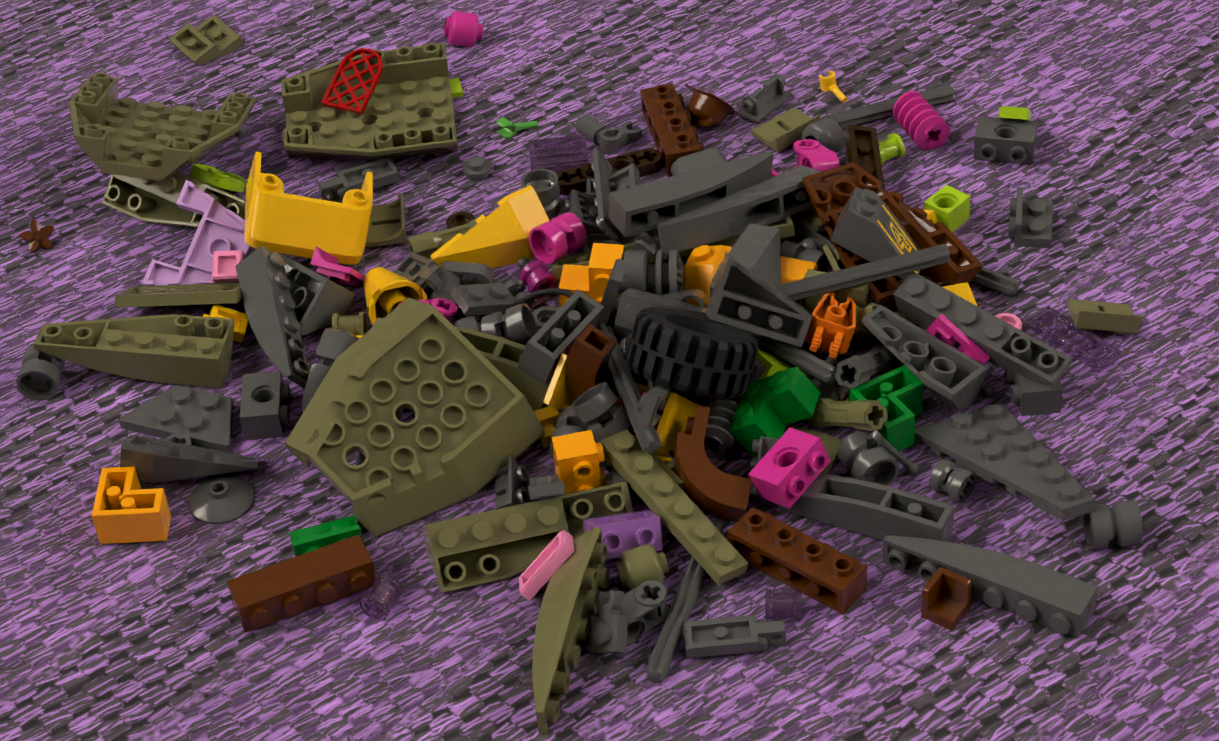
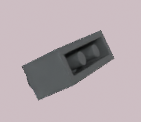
[518,290,604,385]

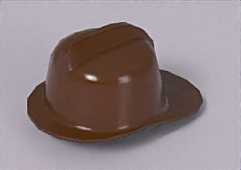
[685,84,735,128]

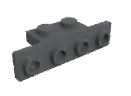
[591,148,641,241]

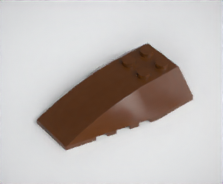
[802,162,983,312]

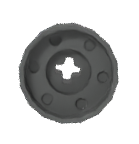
[624,249,685,295]

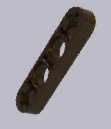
[556,148,663,196]

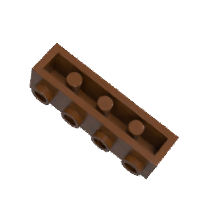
[640,84,704,177]
[727,507,867,615]
[227,534,377,633]

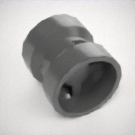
[929,458,977,503]

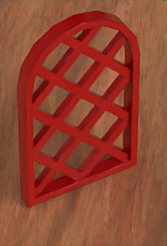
[321,48,384,115]

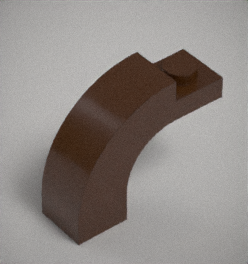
[567,324,636,435]
[674,405,752,522]

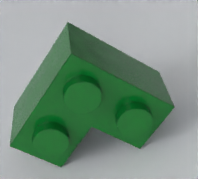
[849,365,923,455]
[729,366,820,457]

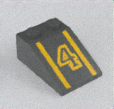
[831,187,920,280]

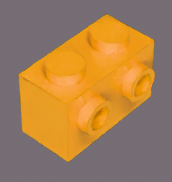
[552,430,607,494]

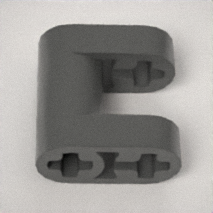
[427,261,494,322]

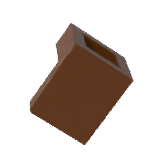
[921,566,972,631]

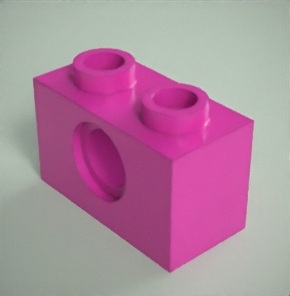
[748,427,831,509]

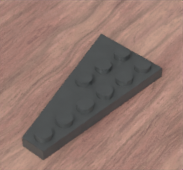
[914,403,1095,521]

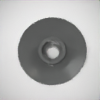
[188,475,255,524]

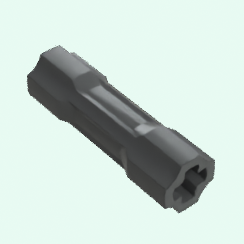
[834,344,898,389]

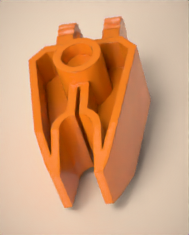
[805,292,856,359]

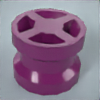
[519,260,558,299]

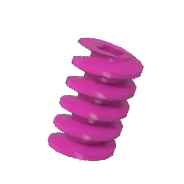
[893,91,950,151]

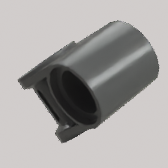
[620,580,670,645]

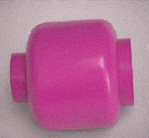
[443,11,484,47]

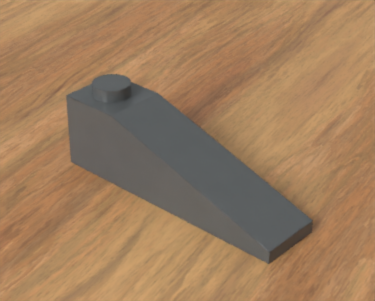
[120,435,261,487]

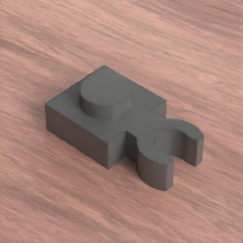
[591,590,627,654]

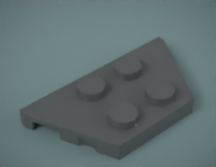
[119,385,233,453]

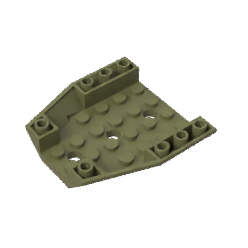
[281,43,458,162]
[69,73,256,181]
[285,298,545,538]

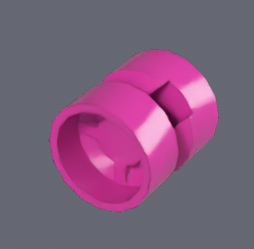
[529,212,587,264]

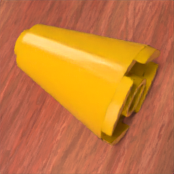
[363,267,428,326]

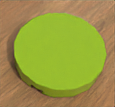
[188,163,246,192]

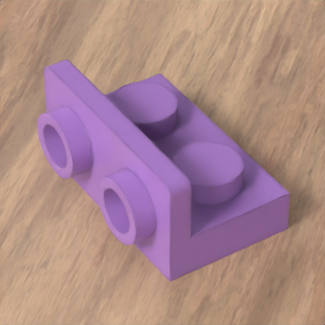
[583,510,663,559]

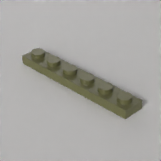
[600,429,748,586]

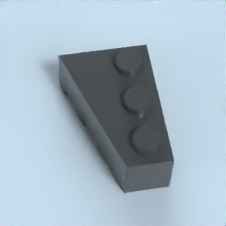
[706,252,812,348]

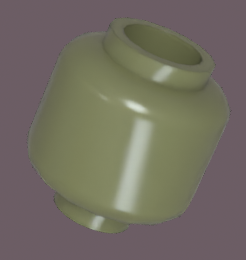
[615,544,669,591]

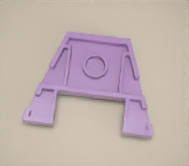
[142,180,253,286]

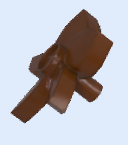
[19,219,54,254]

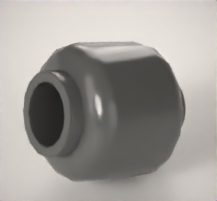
[802,118,844,153]

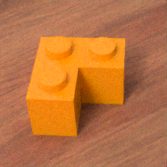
[559,243,624,307]
[92,466,171,544]

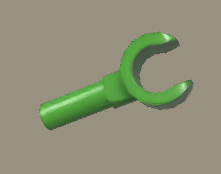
[496,117,538,139]

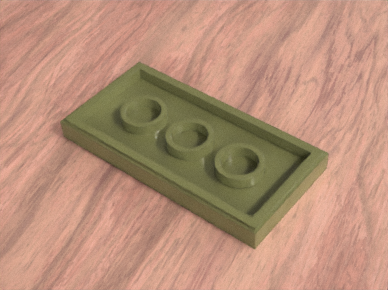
[115,282,242,308]

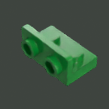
[289,515,363,557]

